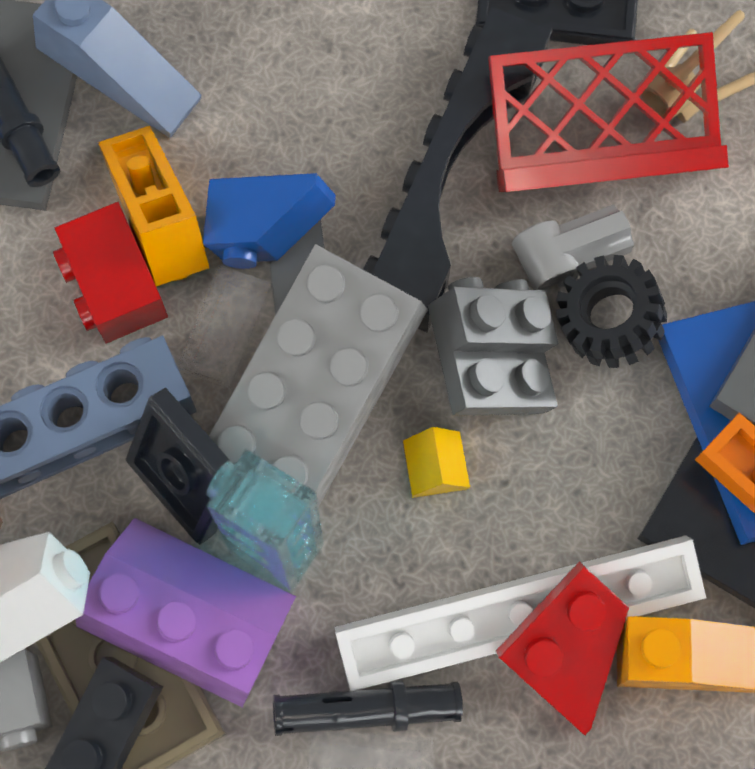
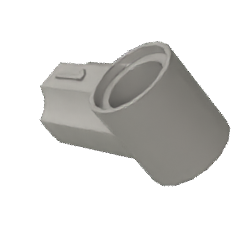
[512,204,634,294]

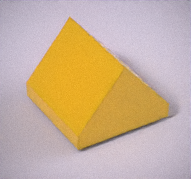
[403,427,470,498]

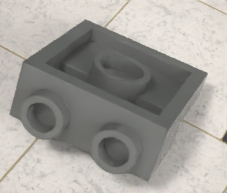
[428,277,559,416]

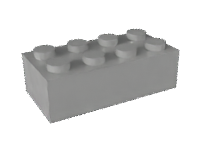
[209,244,428,516]

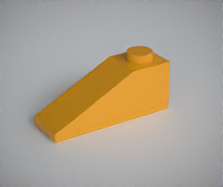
[98,125,210,287]
[617,616,755,693]

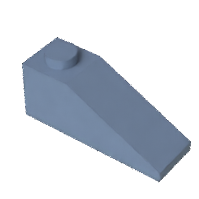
[33,0,202,138]

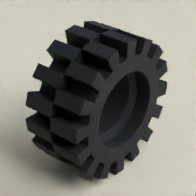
[556,255,667,368]

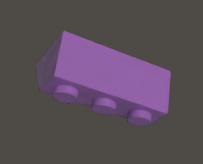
[76,518,296,707]

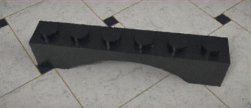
[363,8,553,332]

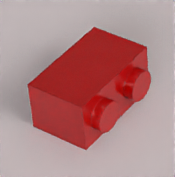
[53,202,168,344]

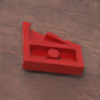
[495,561,629,736]

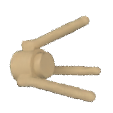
[642,10,755,123]

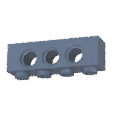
[0,335,197,499]

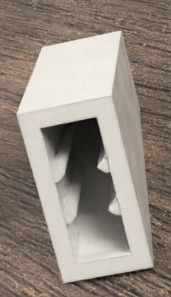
[0,532,90,662]

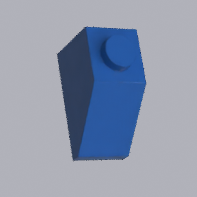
[203,173,336,269]

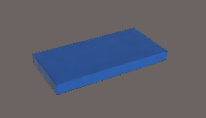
[658,301,755,545]

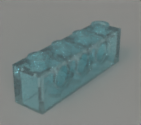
[207,449,324,594]

